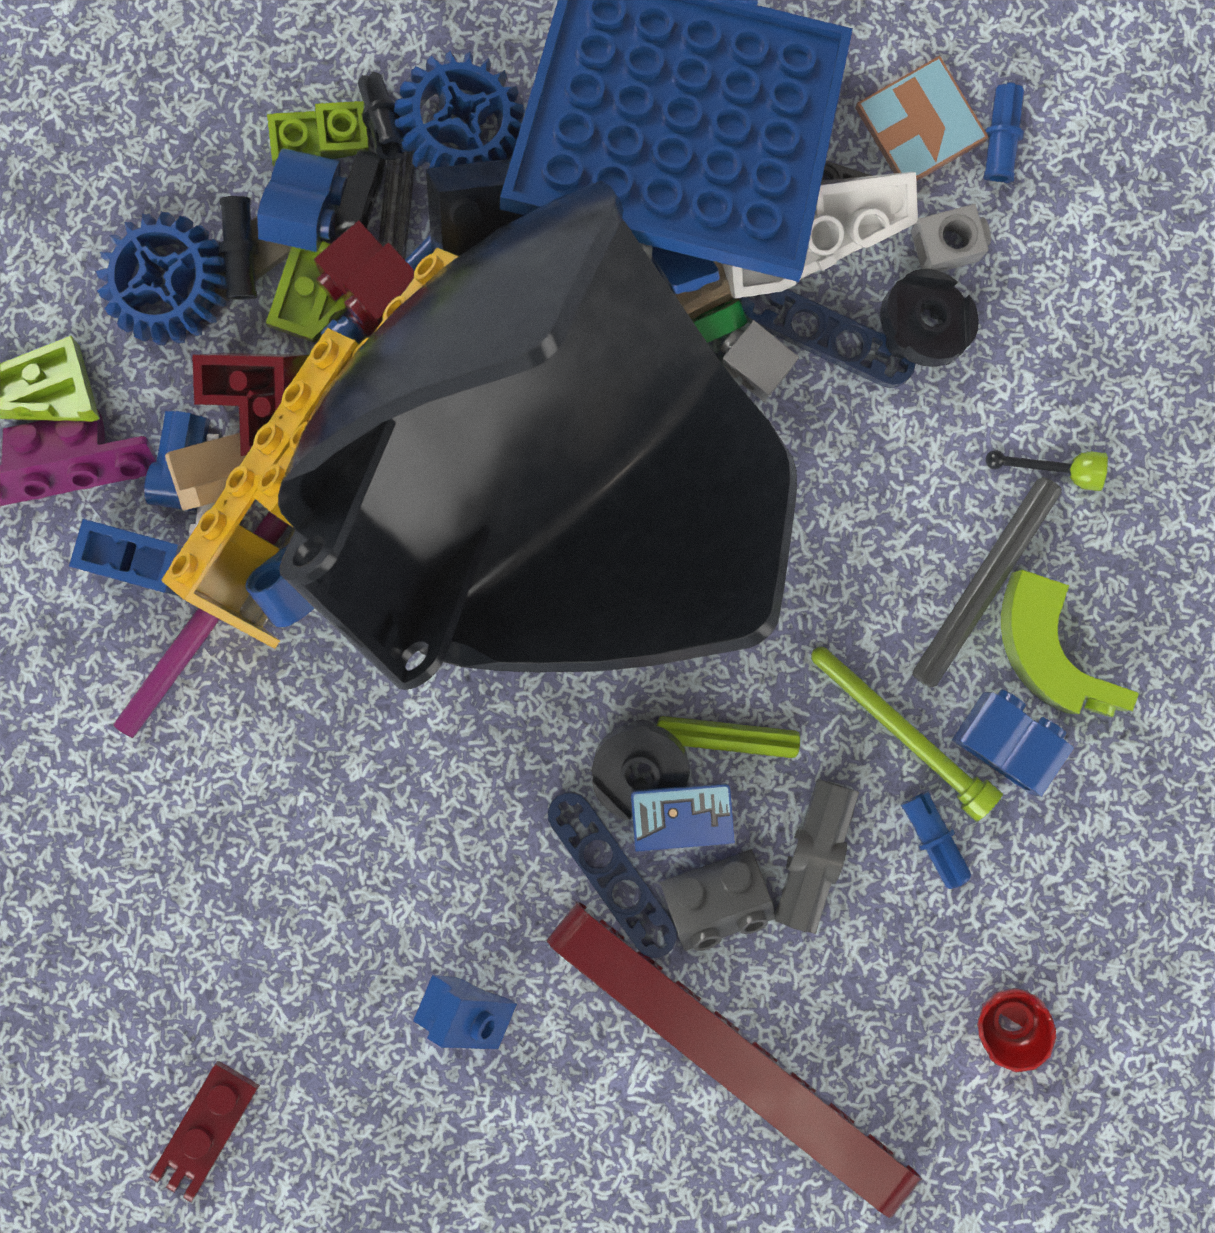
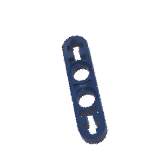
[740,289,916,388]
[548,792,677,958]

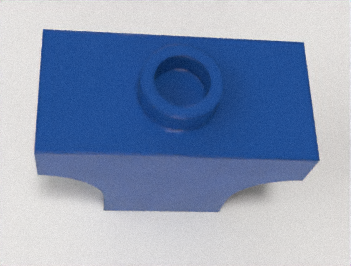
[413,975,517,1049]

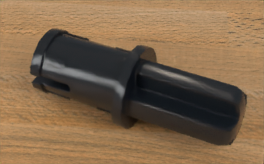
[358,72,407,160]

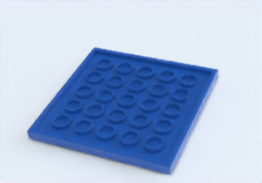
[500,0,853,282]

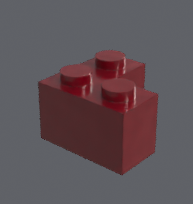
[314,220,414,338]
[192,353,309,456]

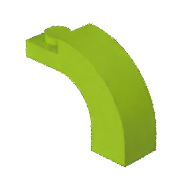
[1001,570,1139,717]

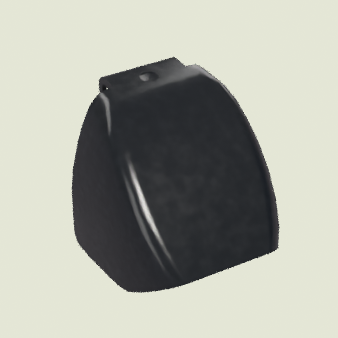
[278,181,797,690]

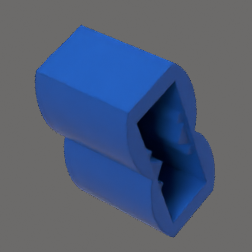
[257,148,347,252]
[952,689,1074,797]

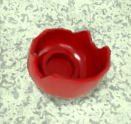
[977,988,1056,1073]

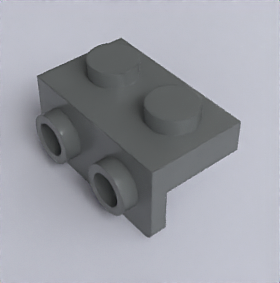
[660,849,775,951]

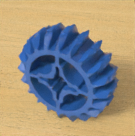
[394,50,525,168]
[95,211,227,345]

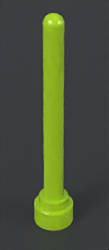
[811,647,1003,822]

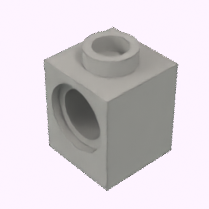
[911,204,991,272]
[719,320,799,402]

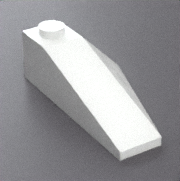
[722,172,918,298]

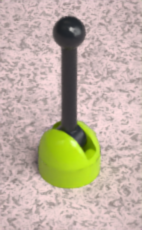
[985,450,1108,491]

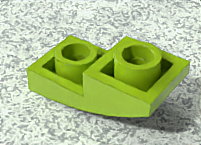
[267,101,369,166]

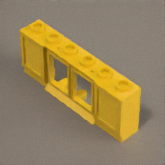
[161,328,359,649]

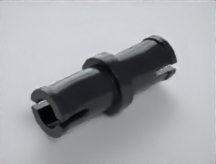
[218,196,259,300]

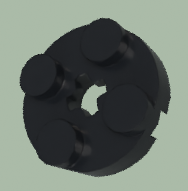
[880,269,979,367]
[591,719,690,820]

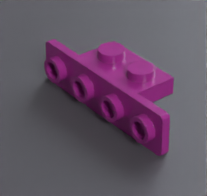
[0,409,157,506]

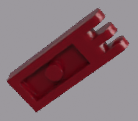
[149,1061,260,1203]

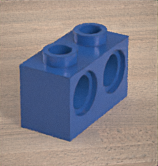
[69,519,183,596]

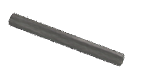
[912,477,1062,687]

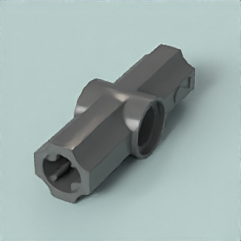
[774,779,859,934]

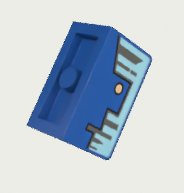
[631,783,735,852]

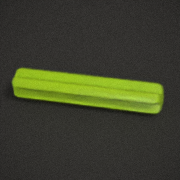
[657,716,800,758]

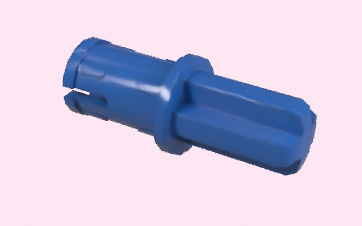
[983,82,1025,183]
[901,791,971,889]

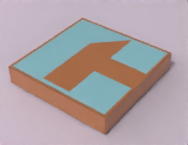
[855,56,988,181]

